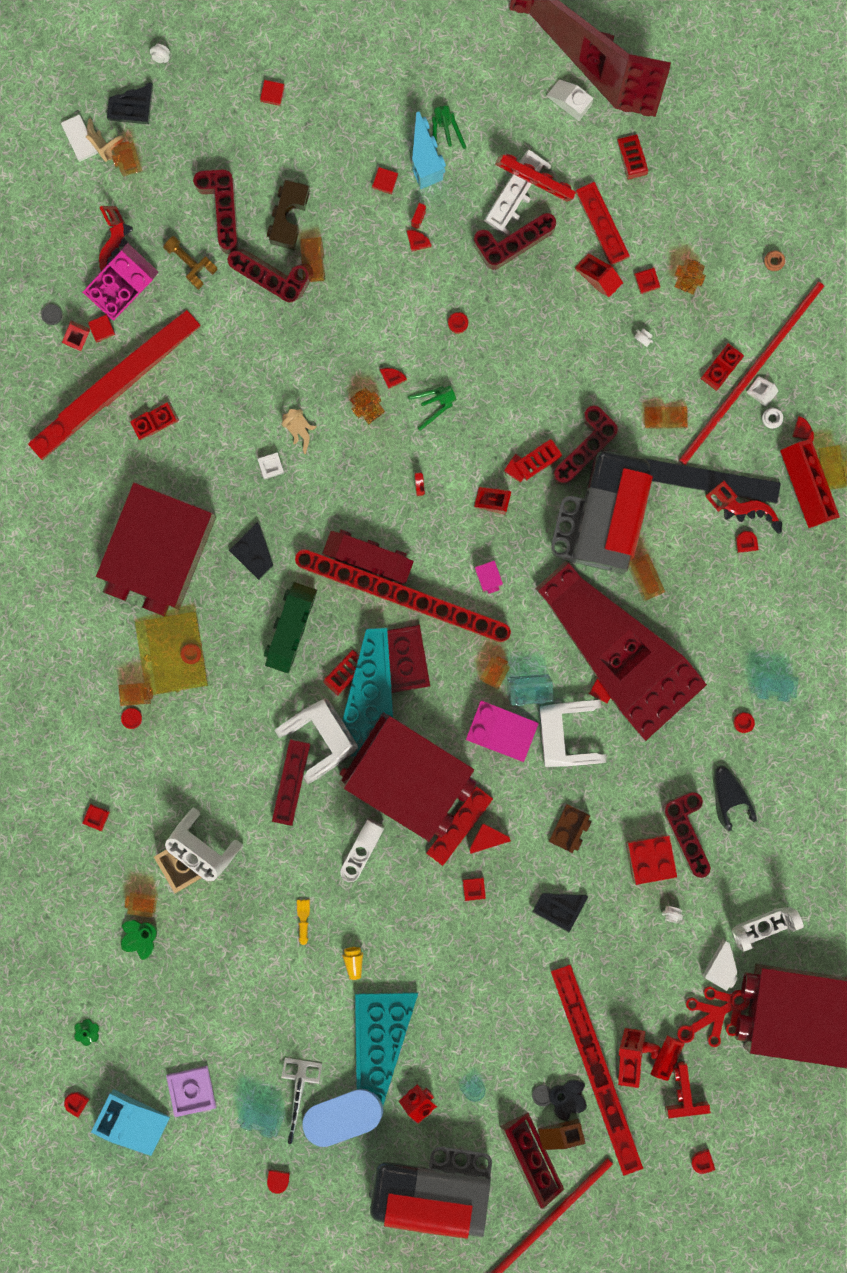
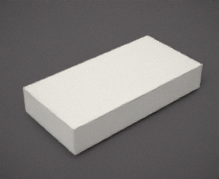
[61,114,98,162]

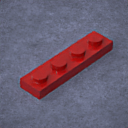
[495,154,576,202]
[576,181,630,266]
[426,786,493,866]

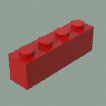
[780,439,840,528]

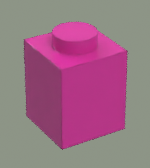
[474,560,503,594]

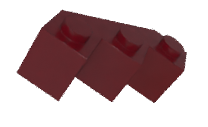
[322,529,414,584]

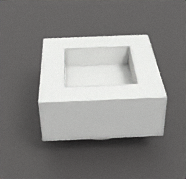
[258,453,284,480]

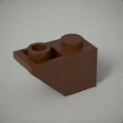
[538,1118,586,1150]

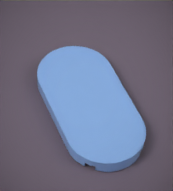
[303,1089,383,1147]

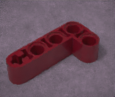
[193,169,239,254]
[474,213,556,270]
[227,249,314,302]
[553,405,618,485]
[662,792,711,878]

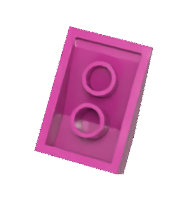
[465,701,539,762]

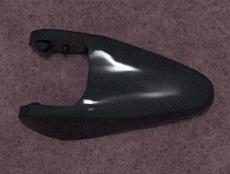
[715,765,757,832]

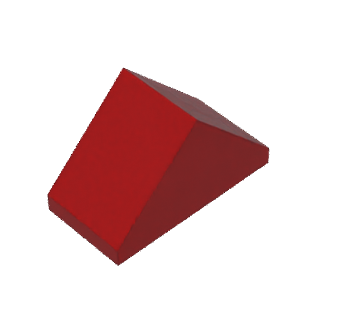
[474,487,511,515]
[469,822,511,854]

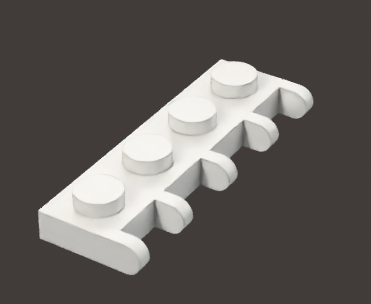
[484,150,551,236]

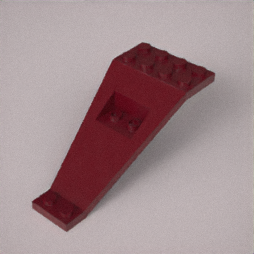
[509,0,671,117]
[535,561,707,741]

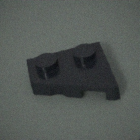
[107,83,153,125]
[229,523,274,580]
[532,893,588,933]

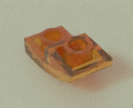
[301,237,326,282]
[644,406,688,429]

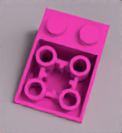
[82,243,159,321]

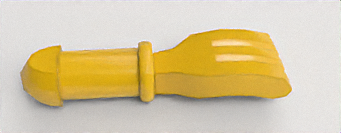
[297,899,310,945]

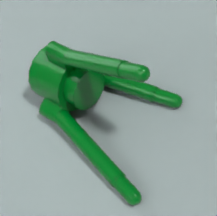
[432,106,466,149]
[408,385,457,431]

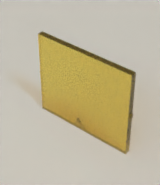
[135,611,208,696]

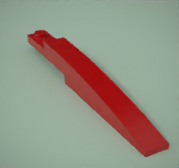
[28,310,201,461]
[551,964,643,1176]

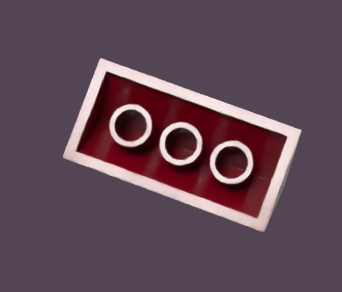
[499,1113,564,1209]

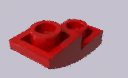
[700,343,744,391]
[130,402,179,440]

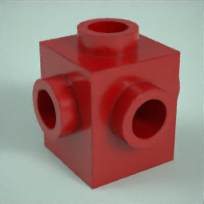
[399,1084,437,1123]

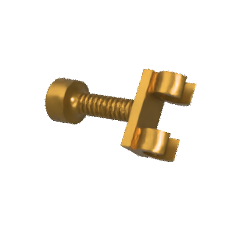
[163,236,218,290]

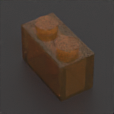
[628,554,665,602]

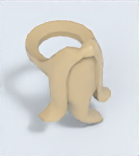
[86,118,124,162]
[281,409,317,454]

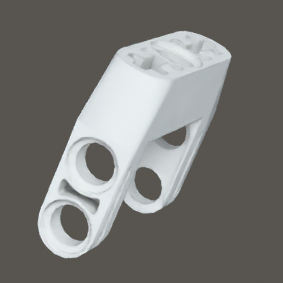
[275,698,358,784]
[539,700,607,767]
[165,807,243,881]
[340,818,385,882]
[731,907,804,952]

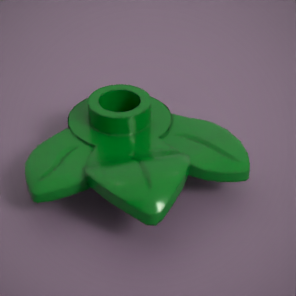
[121,920,157,960]

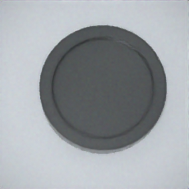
[41,304,62,325]
[532,1085,551,1106]

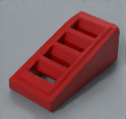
[617,134,649,180]
[515,439,562,481]
[323,650,359,696]

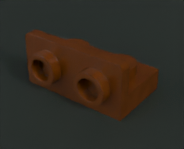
[548,804,592,853]

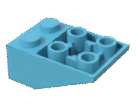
[412,112,446,189]
[91,1089,170,1156]

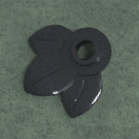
[549,1080,587,1121]

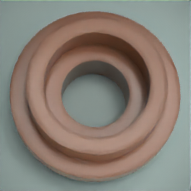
[764,250,785,271]

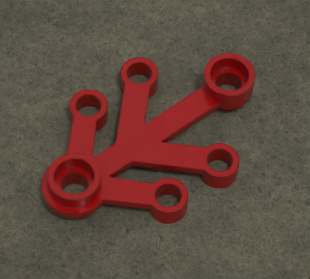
[677,986,750,1047]

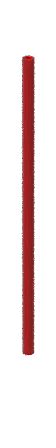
[679,281,825,465]
[490,1158,613,1273]

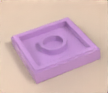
[166,1066,217,1117]

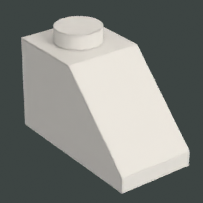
[547,79,593,121]
[702,939,738,991]

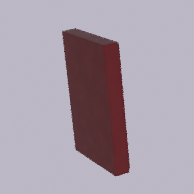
[388,625,430,693]

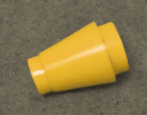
[342,947,363,980]

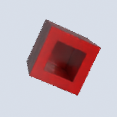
[62,320,90,351]

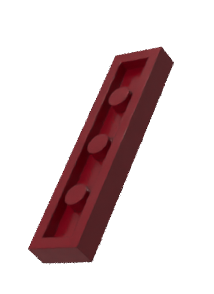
[272,739,311,826]

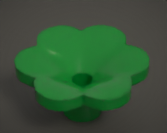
[74,1019,99,1046]

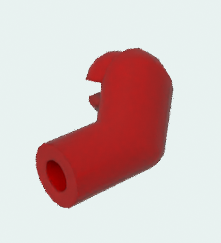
[643,1042,661,1059]

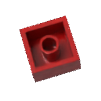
[626,834,677,885]

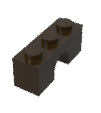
[267,180,310,250]

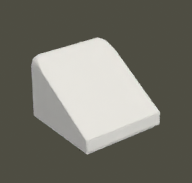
[747,376,778,407]

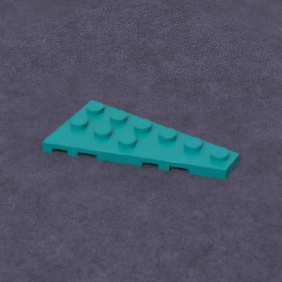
[342,628,393,757]
[355,992,419,1105]

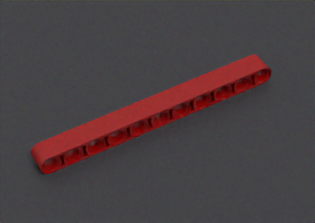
[295,550,511,643]

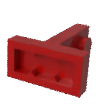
[618,1028,646,1088]
[665,1061,711,1119]

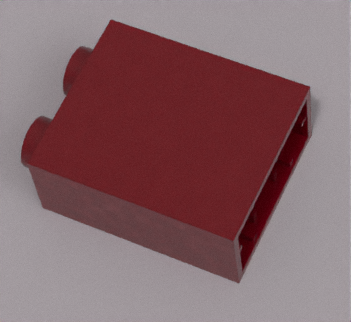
[96,482,216,617]
[339,712,476,842]
[735,963,847,1068]

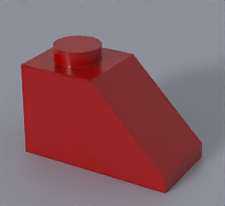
[575,253,623,297]

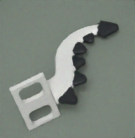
[281,1058,322,1144]

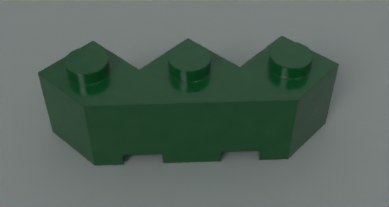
[264,582,317,674]

